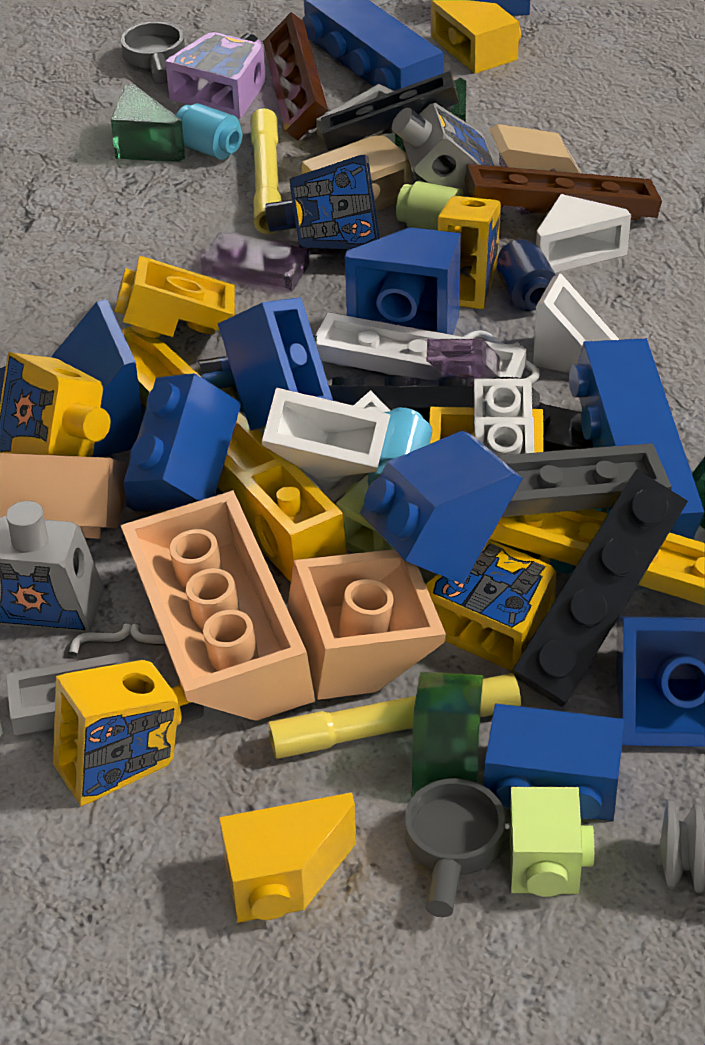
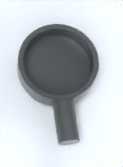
[120,21,185,85]
[405,778,505,917]

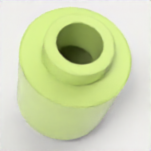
[396,181,465,231]

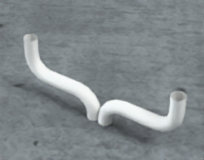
[463,330,540,384]
[69,624,165,657]

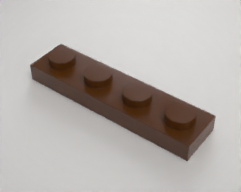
[263,12,328,140]
[464,164,662,220]

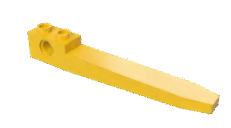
[122,326,347,582]

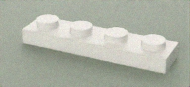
[314,313,527,386]

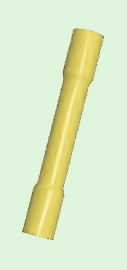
[250,108,282,234]
[268,673,521,759]

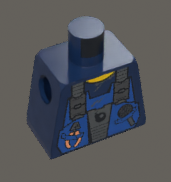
[265,154,380,249]

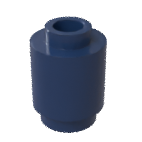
[497,240,556,311]

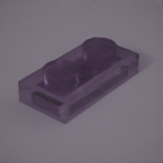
[200,231,310,292]
[426,339,500,386]

